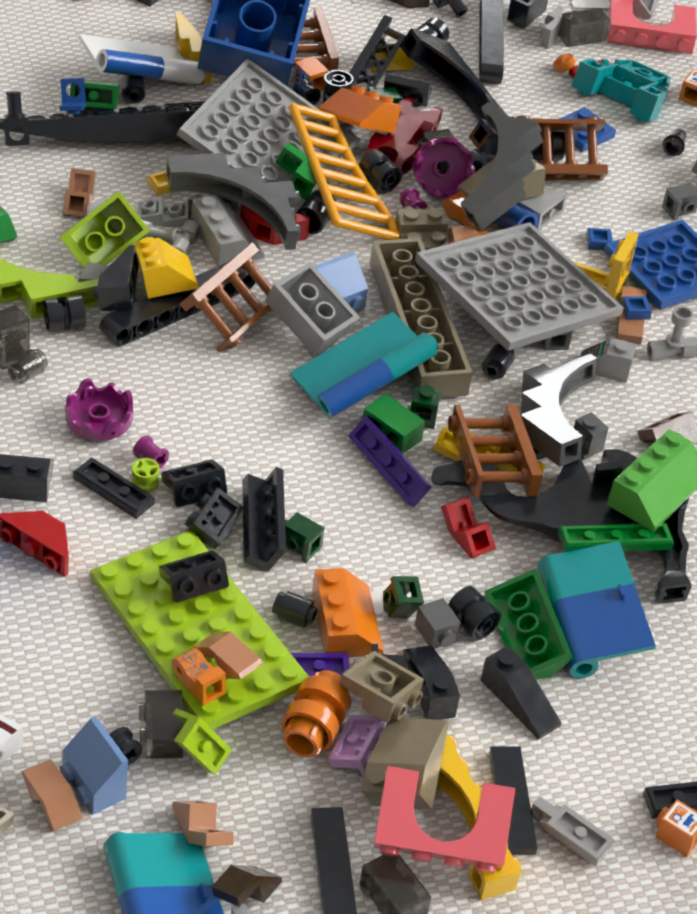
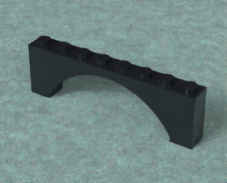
[399,28,500,156]

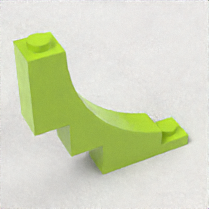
[0,258,100,319]

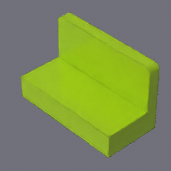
[173,708,232,775]

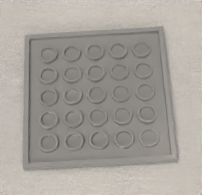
[177,58,361,213]
[414,222,624,351]

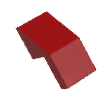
[441,497,496,558]

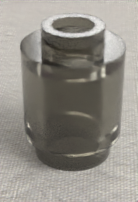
[8,349,48,384]

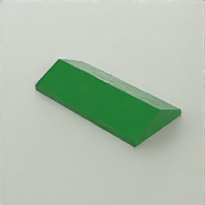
[484,568,573,680]

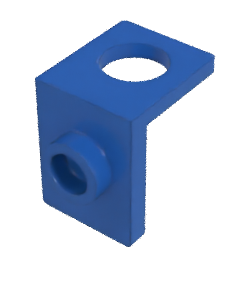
[59,78,86,114]

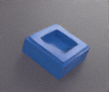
[586,228,613,251]
[621,296,652,320]

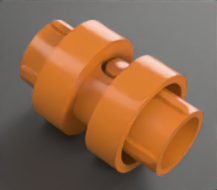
[281,670,352,757]

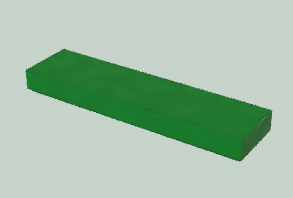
[558,523,674,552]

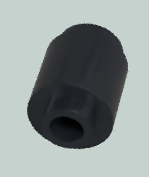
[121,75,145,104]
[482,343,515,379]
[272,591,318,628]

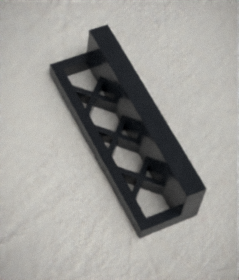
[349,15,405,93]
[242,467,286,572]

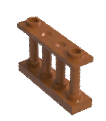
[293,7,339,71]
[516,115,608,180]
[180,242,272,352]
[448,405,543,497]

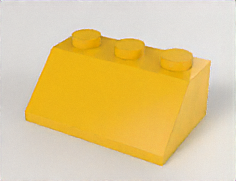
[134,237,198,299]

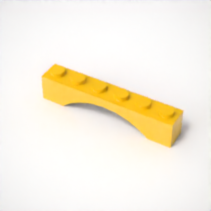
[437,733,521,900]

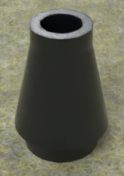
[662,129,686,156]

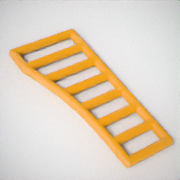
[288,103,400,240]

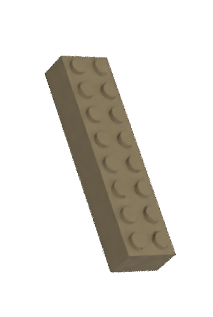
[370,238,473,398]

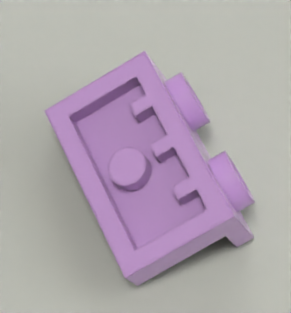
[328,715,386,779]

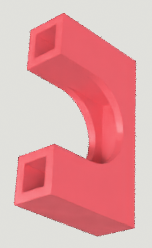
[607,0,697,54]
[373,766,515,874]

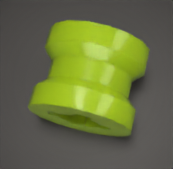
[131,458,160,493]

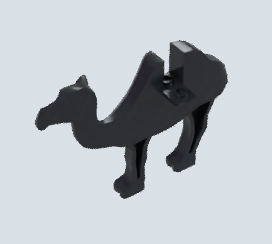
[431,449,692,603]

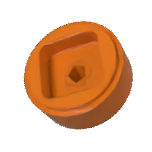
[553,53,576,73]

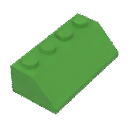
[607,429,697,532]

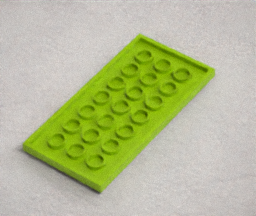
[90,531,309,730]

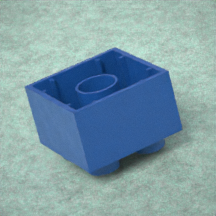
[197,0,310,86]

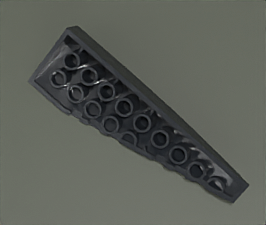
[0,101,206,143]

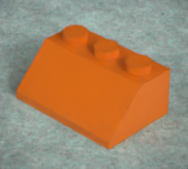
[318,85,401,133]
[312,568,384,658]

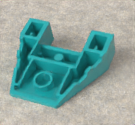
[571,59,671,123]

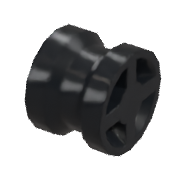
[293,78,321,105]
[109,727,143,765]

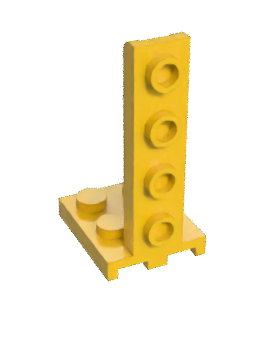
[573,231,639,299]

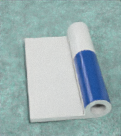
[78,34,206,85]

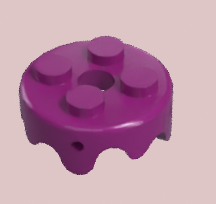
[413,137,475,197]
[65,378,133,441]

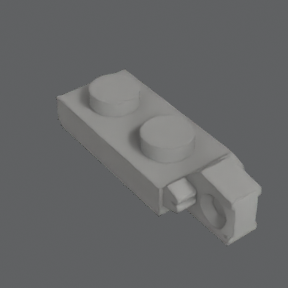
[531,796,615,867]

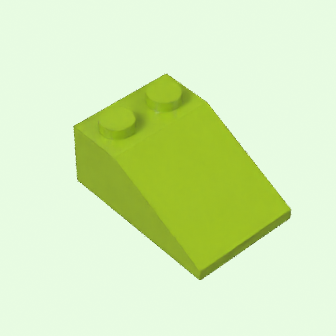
[59,191,150,268]

